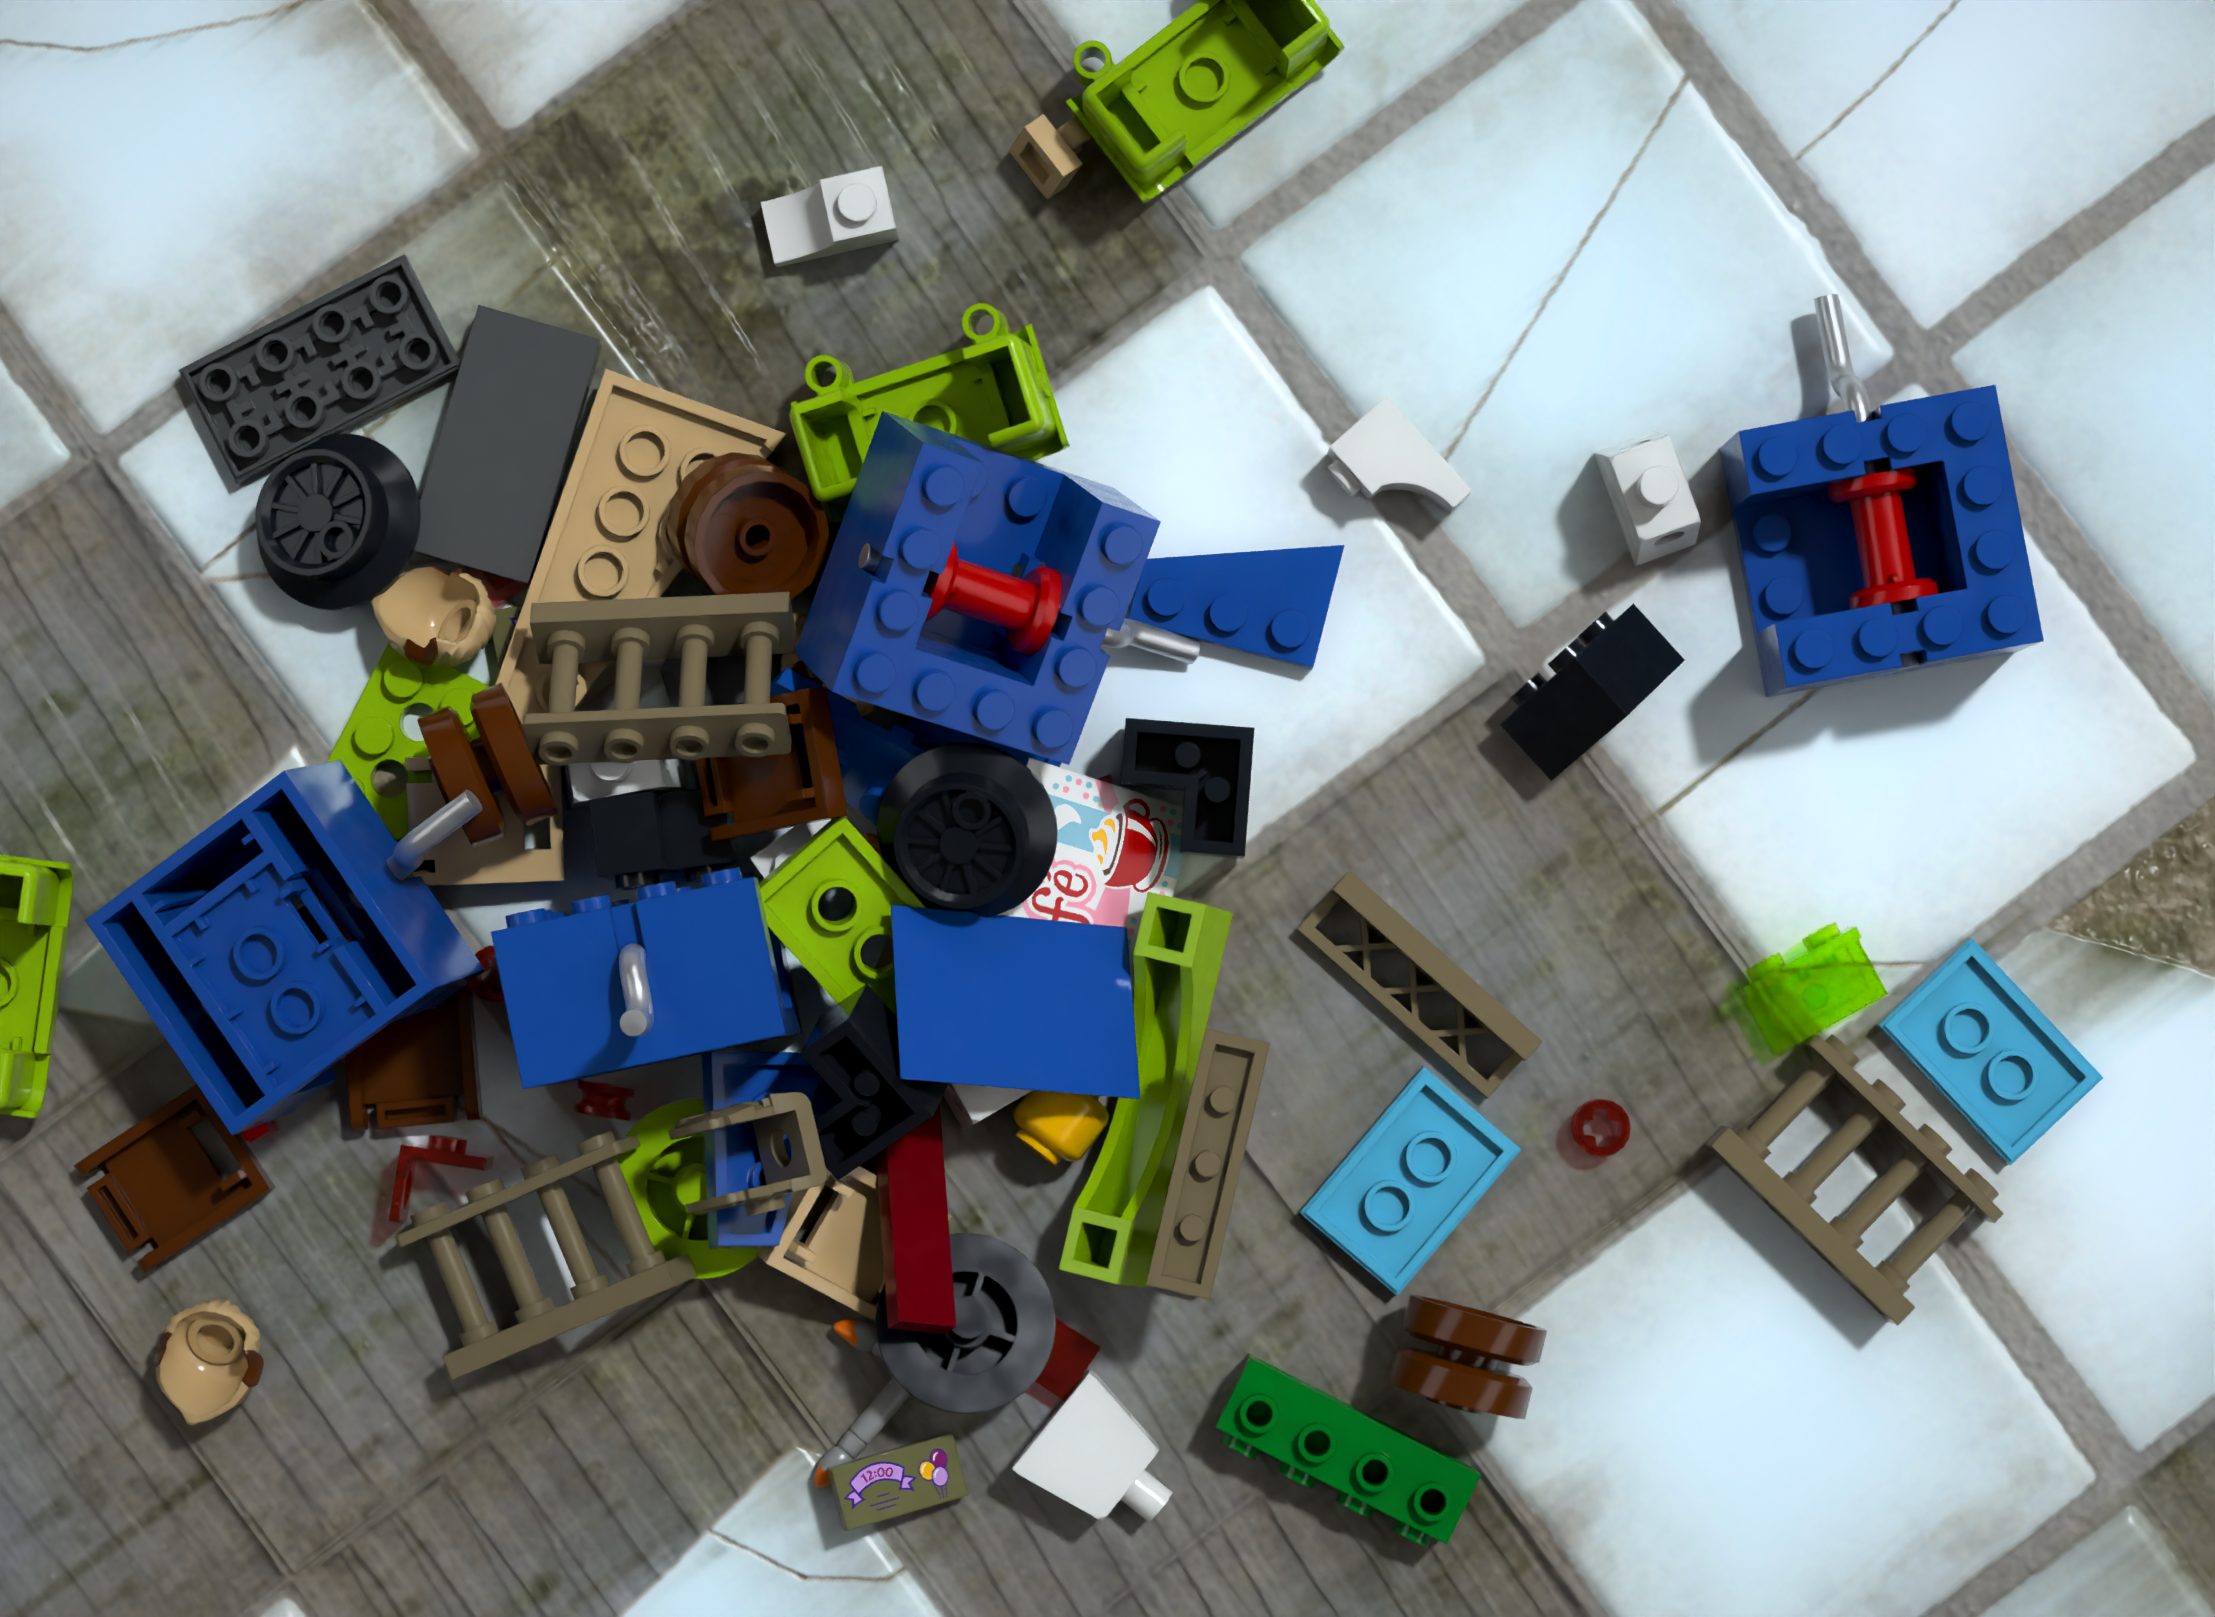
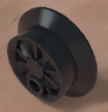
[255,434,421,611]
[877,742,1058,917]
[875,1233,1056,1414]

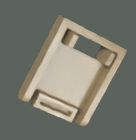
[405,756,565,886]
[757,1165,952,1321]

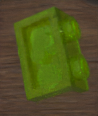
[1736,921,1888,1055]

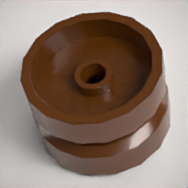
[667,452,829,600]
[417,682,558,849]
[1388,1294,1547,1419]

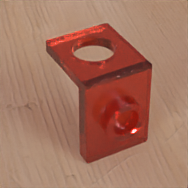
[389,1134,494,1223]

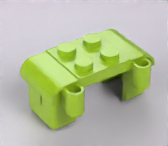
[1065,0,1345,203]
[789,303,1070,524]
[0,854,74,1118]

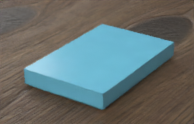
[1876,938,2103,1165]
[1299,1066,1521,1296]

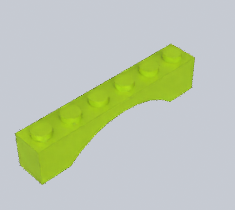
[1059,892,1233,1287]

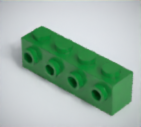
[1214,1354,1481,1547]

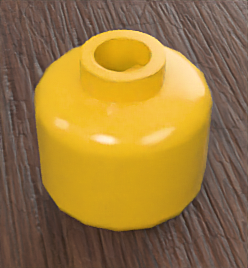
[1014,1090,1109,1166]

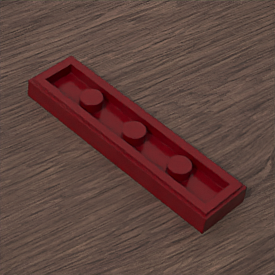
[876,1103,956,1334]

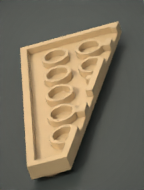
[495,369,786,726]

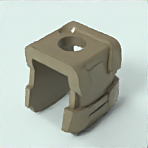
[669,1092,827,1217]

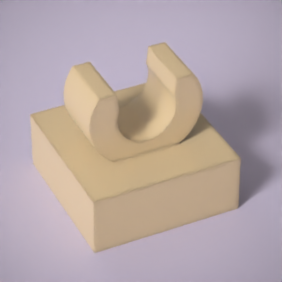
[1008,114,1091,200]

